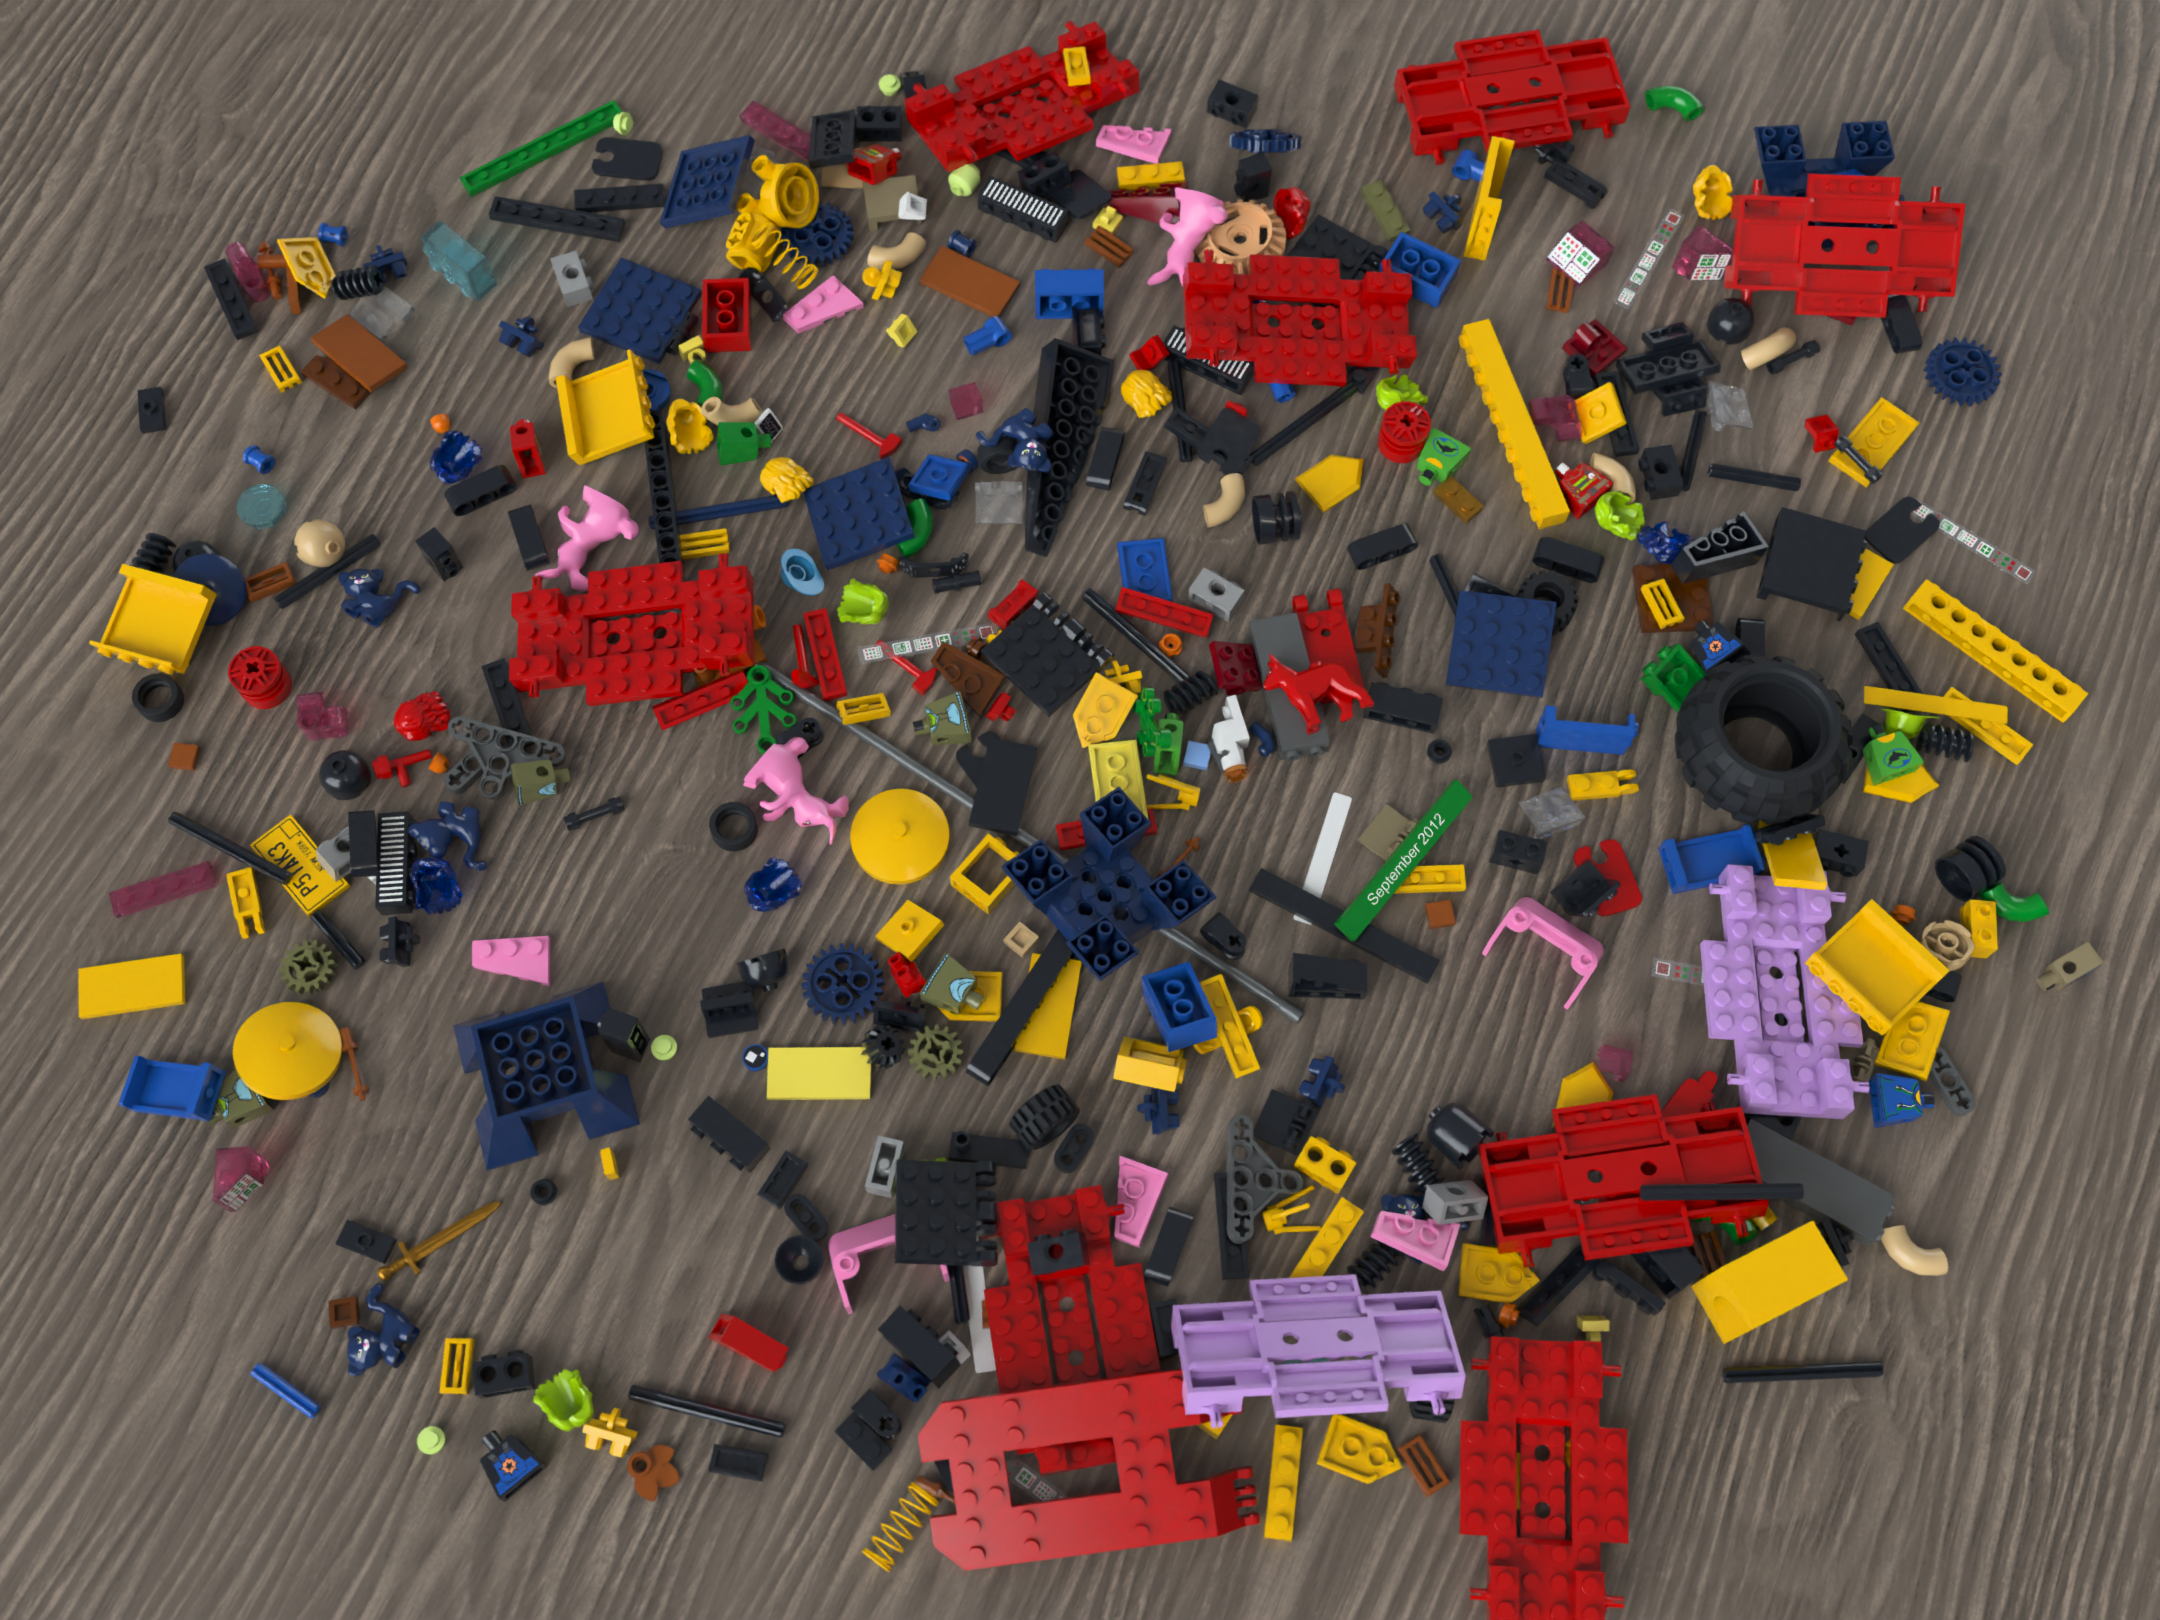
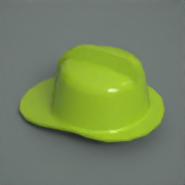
[1880,708,1940,739]

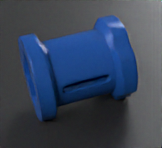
[318,223,348,247]
[243,445,275,475]

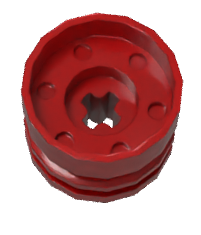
[1377,401,1431,464]
[228,646,292,709]

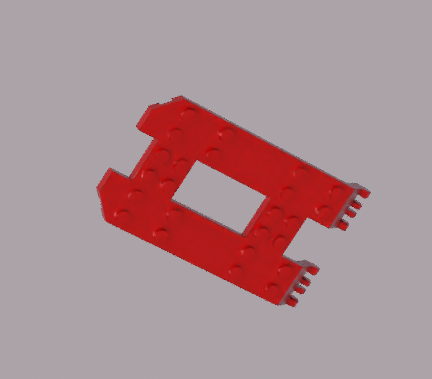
[918,1368,1261,1571]

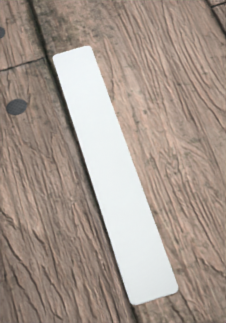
[1294,792,1352,925]
[963,1225,996,1373]

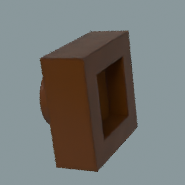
[328,1296,360,1329]

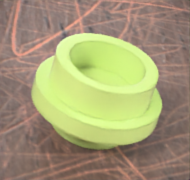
[879,74,901,96]
[613,112,633,135]
[651,1035,677,1061]
[417,1426,446,1455]

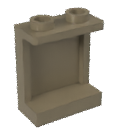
[862,175,922,232]

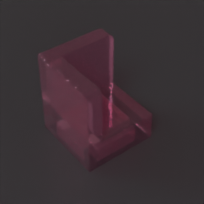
[949,382,983,420]
[1597,1044,1633,1082]

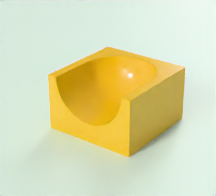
[1691,1221,1848,1344]

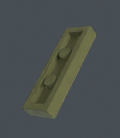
[1360,180,1410,243]

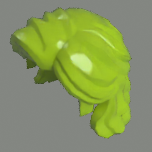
[1376,374,1428,410]
[1595,491,1645,541]
[837,578,889,625]
[533,1369,593,1431]

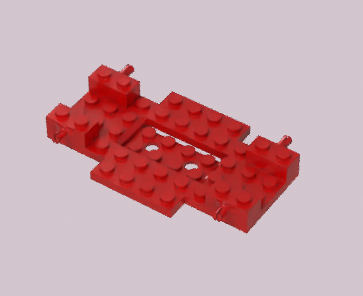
[905,20,1139,173]
[1394,29,1631,165]
[1724,174,1966,318]
[1183,249,1417,386]
[509,553,754,706]
[1478,1094,1769,1268]
[983,1185,1160,1476]
[1459,1336,1629,1620]

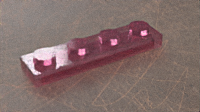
[740,101,811,162]
[109,861,217,918]

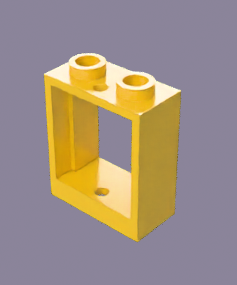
[950,833,1020,915]
[1113,1036,1187,1092]

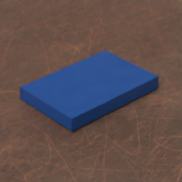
[1117,538,1173,602]

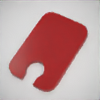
[1573,839,1642,917]

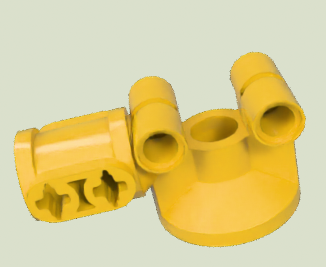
[726,155,819,273]

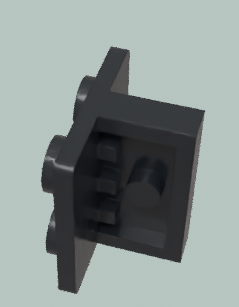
[700,982,759,1038]

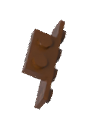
[1355,583,1400,678]

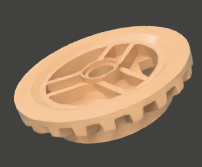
[1196,199,1286,274]

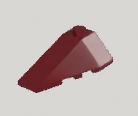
[1104,182,1189,224]

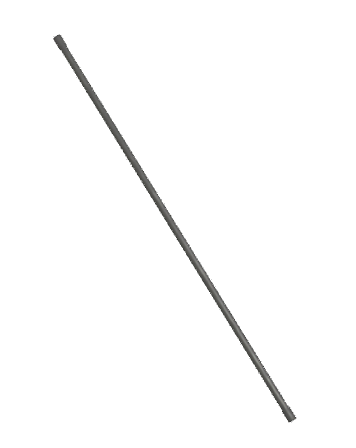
[662,609,1305,1024]

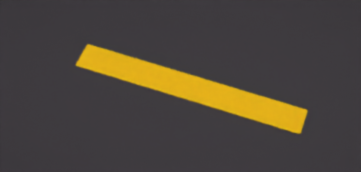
[1864,686,2008,724]

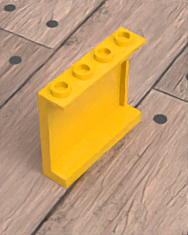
[1464,136,1514,261]
[556,349,655,466]
[89,564,217,675]
[1805,899,1950,1036]

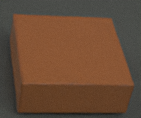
[168,743,201,771]
[1425,900,1456,930]

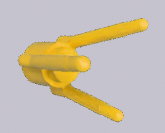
[1146,774,1200,811]
[1262,1185,1321,1235]

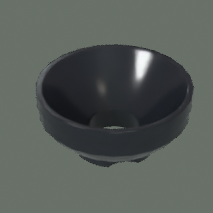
[774,1235,823,1285]

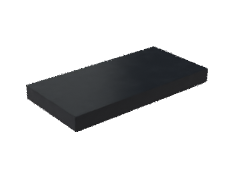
[809,109,857,169]
[1616,339,1721,394]
[969,737,1038,836]

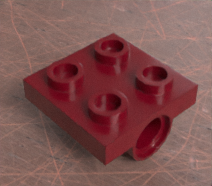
[1562,319,1628,378]
[1209,641,1262,696]

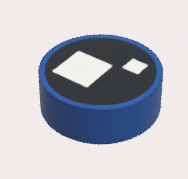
[742,1044,768,1072]

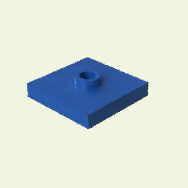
[908,454,971,501]

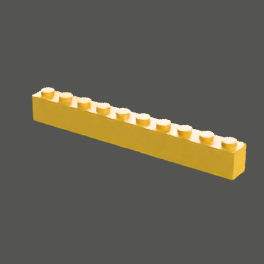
[1459,319,1570,529]
[1196,1197,1364,1440]

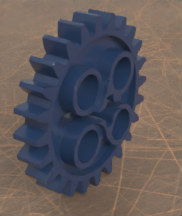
[1230,129,1302,153]
[781,201,854,267]
[1924,338,2002,407]
[801,943,885,1025]

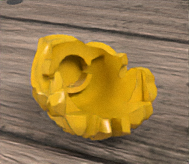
[1693,165,1733,221]
[1121,370,1172,419]
[666,399,714,454]
[760,457,814,503]

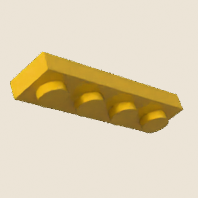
[1943,687,2034,765]
[1199,974,1260,1079]
[1264,1425,1303,1541]

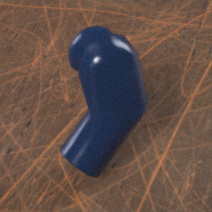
[906,414,941,433]
[1249,722,1275,757]

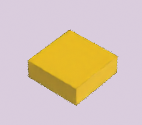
[600,1147,619,1180]

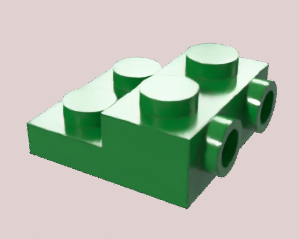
[1640,643,1706,712]

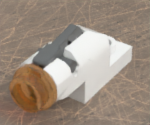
[1208,695,1250,783]

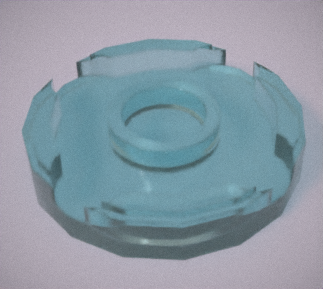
[236,484,286,529]

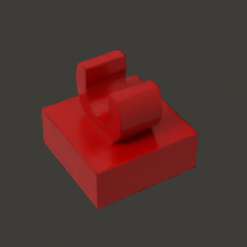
[985,692,1016,722]

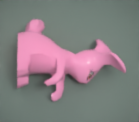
[1147,188,1228,286]
[535,485,639,591]
[743,737,849,845]

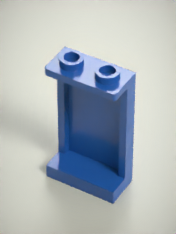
[1536,705,1638,755]
[1658,824,1765,894]
[119,1055,226,1121]

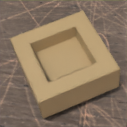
[1003,922,1039,958]

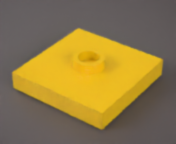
[1569,382,1627,444]
[875,900,944,962]

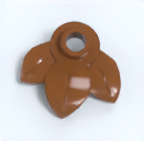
[627,1445,680,1502]

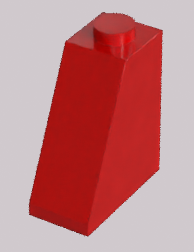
[708,1314,788,1372]

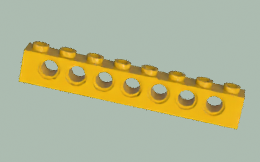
[1903,579,2089,723]

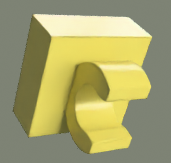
[1093,206,1123,235]
[886,314,918,347]
[679,335,706,365]
[1577,1315,1610,1342]

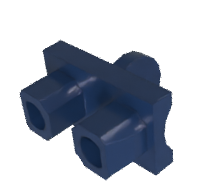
[1422,191,1462,234]
[363,245,408,283]
[499,316,544,358]
[1299,1056,1345,1108]
[1137,1088,1180,1135]
[876,1353,931,1402]

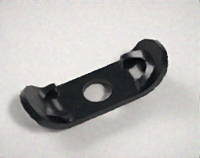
[739,267,788,323]
[895,468,960,510]
[899,552,969,578]

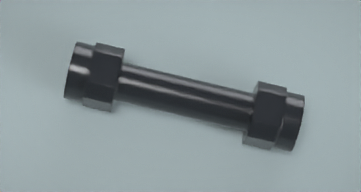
[1766,340,1820,374]
[1834,435,1884,484]
[563,796,625,831]

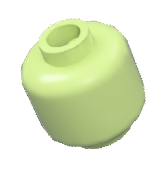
[948,163,981,196]

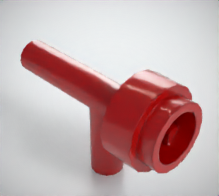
[371,749,432,788]

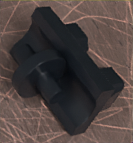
[1533,142,1575,165]
[380,916,420,967]
[1816,1219,1854,1268]

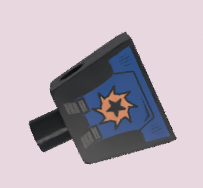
[1691,621,1751,673]
[480,1430,548,1501]

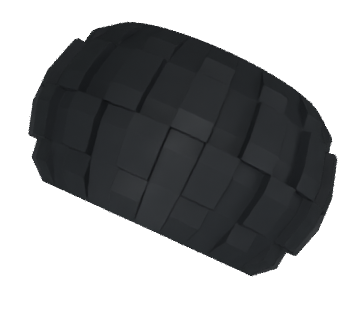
[1675,654,1853,825]

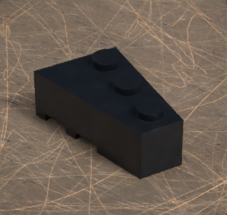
[1288,952,1367,1000]

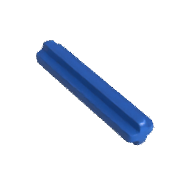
[251,1363,321,1418]

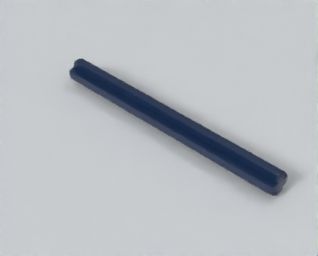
[649,495,788,529]

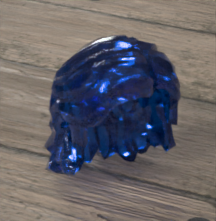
[430,430,483,484]
[1637,522,1695,564]
[411,857,463,915]
[744,857,803,912]

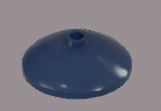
[173,554,247,626]

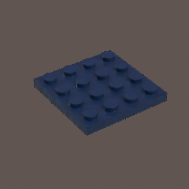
[660,135,755,228]
[578,257,702,364]
[803,457,915,571]
[1446,590,1557,698]

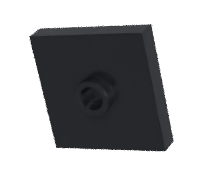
[1487,734,1546,788]

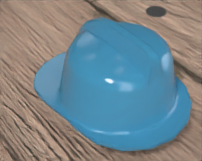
[780,548,824,596]

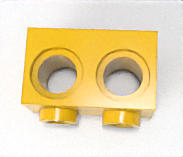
[1960,899,1998,959]
[1293,1136,1357,1194]

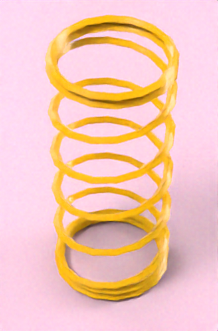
[751,222,818,290]
[862,1482,939,1572]

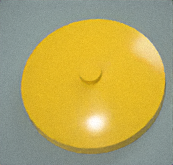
[850,789,950,884]
[233,1002,342,1100]

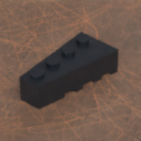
[1670,511,1769,584]

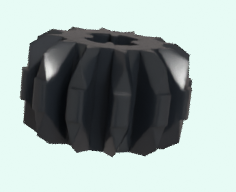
[860,1025,905,1069]

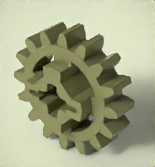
[278,940,337,995]
[908,1024,964,1081]

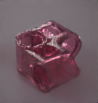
[225,242,270,302]
[1528,395,1582,442]
[296,692,348,740]

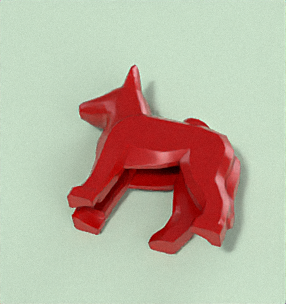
[1262,654,1374,735]

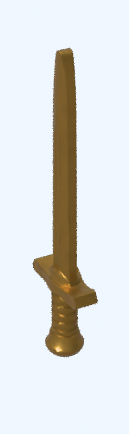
[377,1201,501,1281]

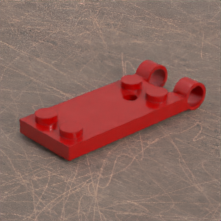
[1292,588,1365,705]

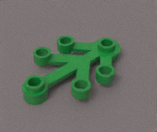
[730,665,796,755]
[1133,687,1172,757]

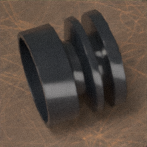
[1252,491,1302,545]
[1935,836,2006,902]

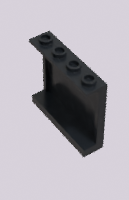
[1756,507,1867,622]

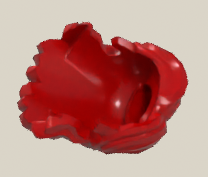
[1273,187,1311,240]
[393,691,451,741]

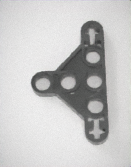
[448,716,567,800]
[1227,1115,1303,1244]

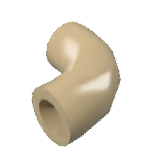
[867,233,926,270]
[1741,327,1796,370]
[549,338,595,388]
[701,397,763,426]
[1589,453,1636,504]
[1203,473,1245,528]
[1881,1225,1948,1276]

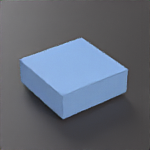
[1183,741,1211,771]

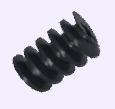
[332,265,384,300]
[129,533,176,572]
[1163,670,1218,715]
[1916,723,1974,763]
[1392,1133,1445,1192]
[1346,1240,1406,1295]

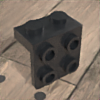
[1550,860,1621,918]

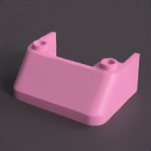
[1482,897,1604,1010]
[828,1214,950,1315]

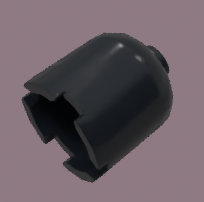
[1427,1103,1494,1170]

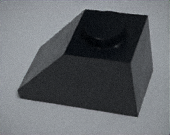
[900,70,927,99]

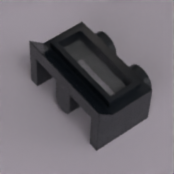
[1072,306,1106,356]

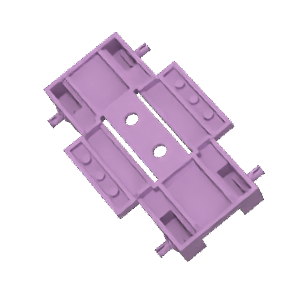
[1700,865,1869,1119]
[1171,1275,1466,1428]

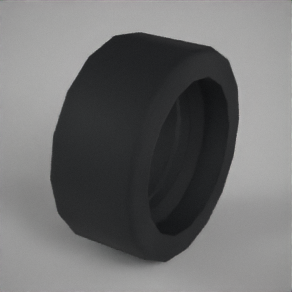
[977,436,1020,474]
[132,673,184,722]
[709,802,758,852]

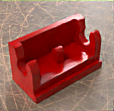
[987,579,1039,630]

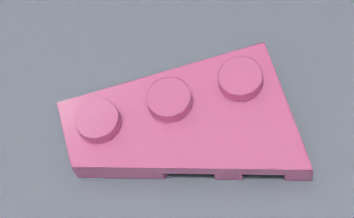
[1096,125,1172,164]
[783,275,864,334]
[472,936,550,987]
[1114,1156,1169,1248]
[1371,1211,1460,1271]

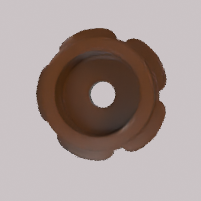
[966,637,987,660]

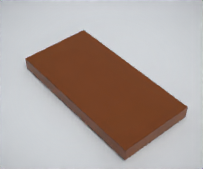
[920,246,1020,317]
[311,314,408,392]

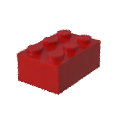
[702,278,752,353]

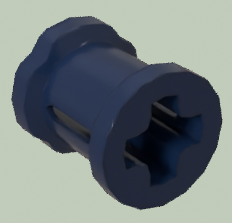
[948,230,977,258]

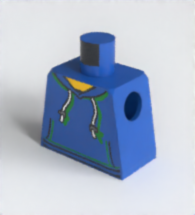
[1869,1074,1935,1128]

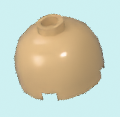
[294,519,345,567]
[1920,920,1975,971]

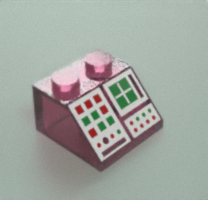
[1546,220,1615,287]
[1672,225,1733,281]
[213,1146,268,1212]

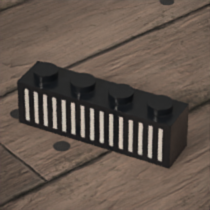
[977,176,1069,243]
[1163,325,1254,395]
[375,811,418,915]

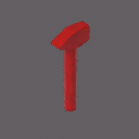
[836,412,902,460]
[791,624,819,689]
[875,639,937,696]

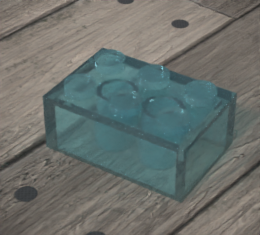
[420,221,497,302]

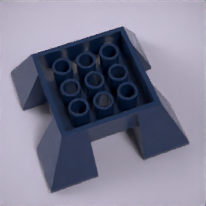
[1754,121,1905,248]
[1001,787,1217,982]
[453,981,640,1171]

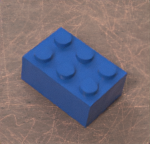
[1379,232,1461,308]
[1035,268,1104,319]
[1141,962,1217,1053]

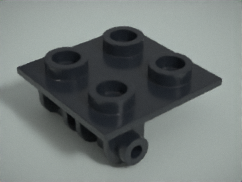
[1253,1089,1319,1157]

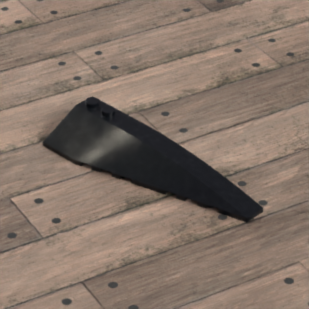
[1025,338,1114,557]

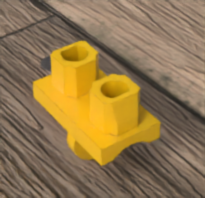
[862,260,902,301]
[1104,660,1142,695]
[583,1408,638,1457]

